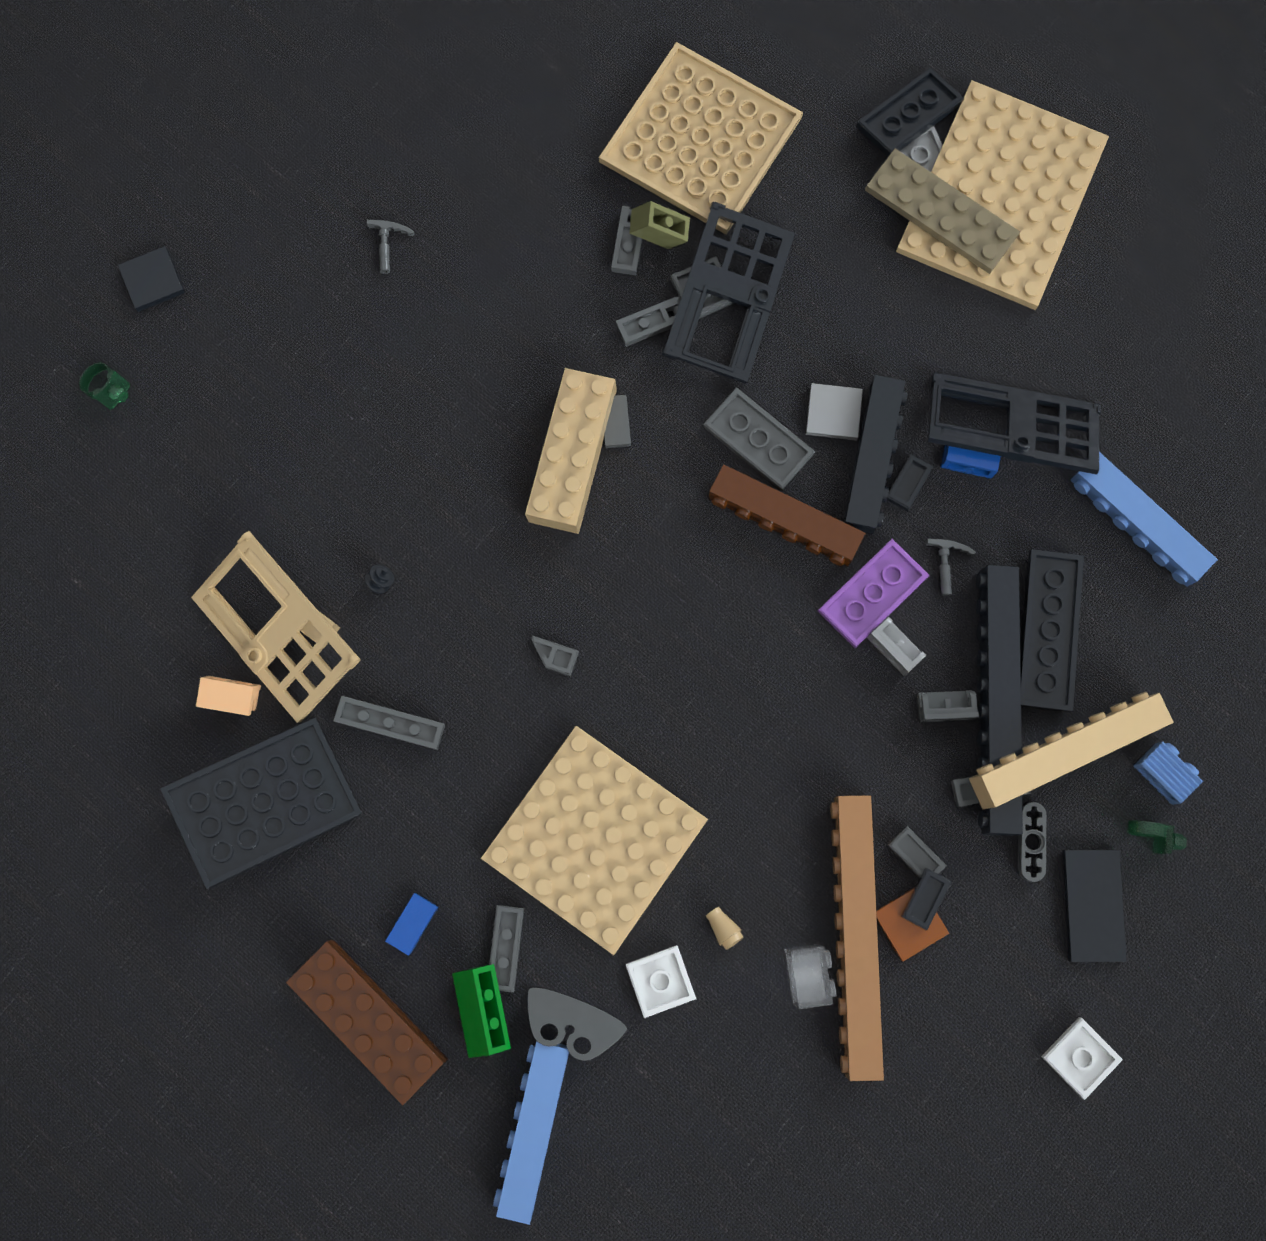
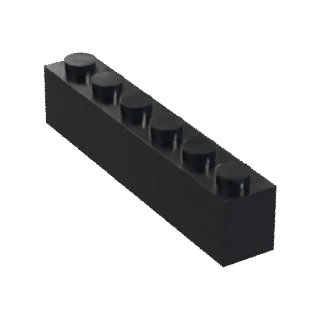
[843,375,908,534]

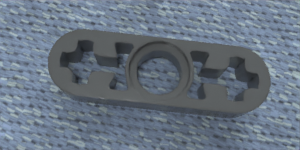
[1018,802,1047,882]

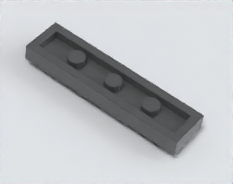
[334,696,445,750]

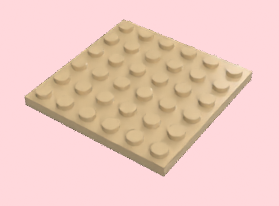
[599,42,803,234]
[481,726,708,955]

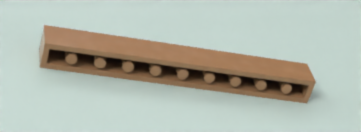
[830,796,884,1081]

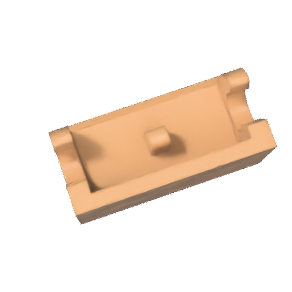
[196,676,261,716]

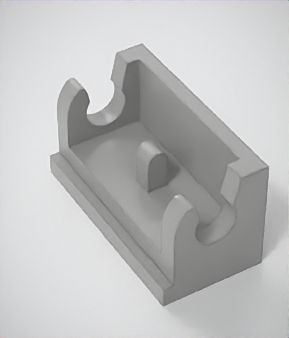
[867,617,926,676]

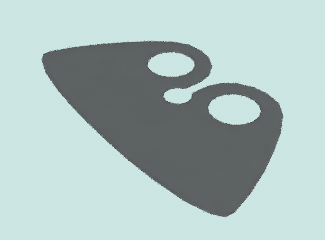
[528,988,627,1061]

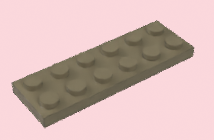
[865,148,1020,274]

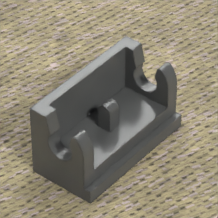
[917,690,979,723]

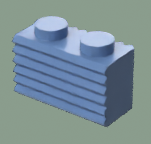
[1133,742,1203,805]

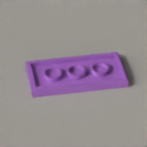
[818,539,930,648]

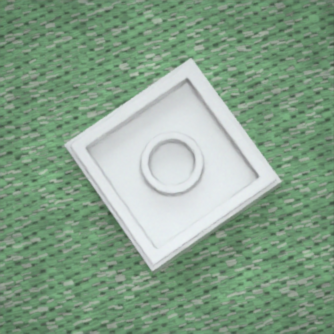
[626,945,696,1018]
[1041,1017,1123,1100]

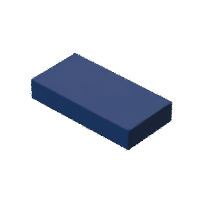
[385,893,438,956]

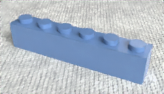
[1070,452,1218,587]
[493,1041,569,1225]

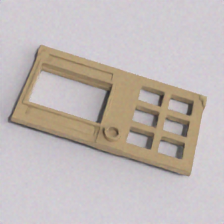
[191,531,361,723]

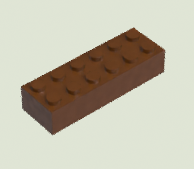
[286,940,448,1105]

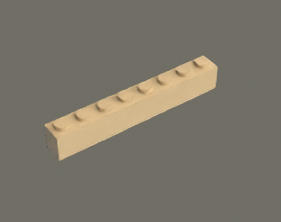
[969,692,1174,809]

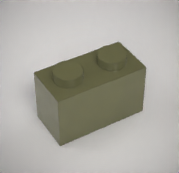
[629,201,690,249]

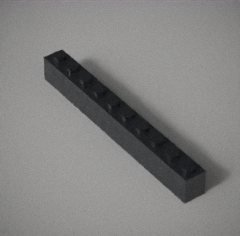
[976,565,1023,836]

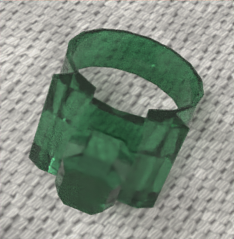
[79,362,130,410]
[1127,820,1187,854]

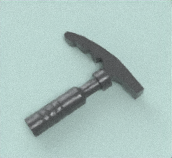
[367,220,414,274]
[925,539,976,596]

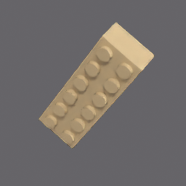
[525,368,617,534]

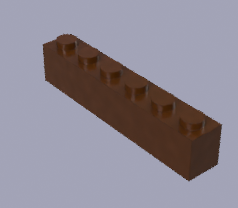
[708,464,865,566]

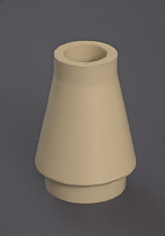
[706,907,744,950]

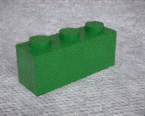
[452,964,511,1058]

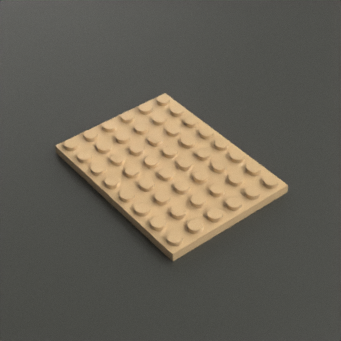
[896,80,1109,310]

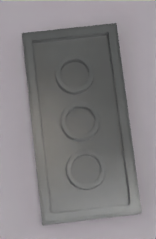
[703,387,815,492]

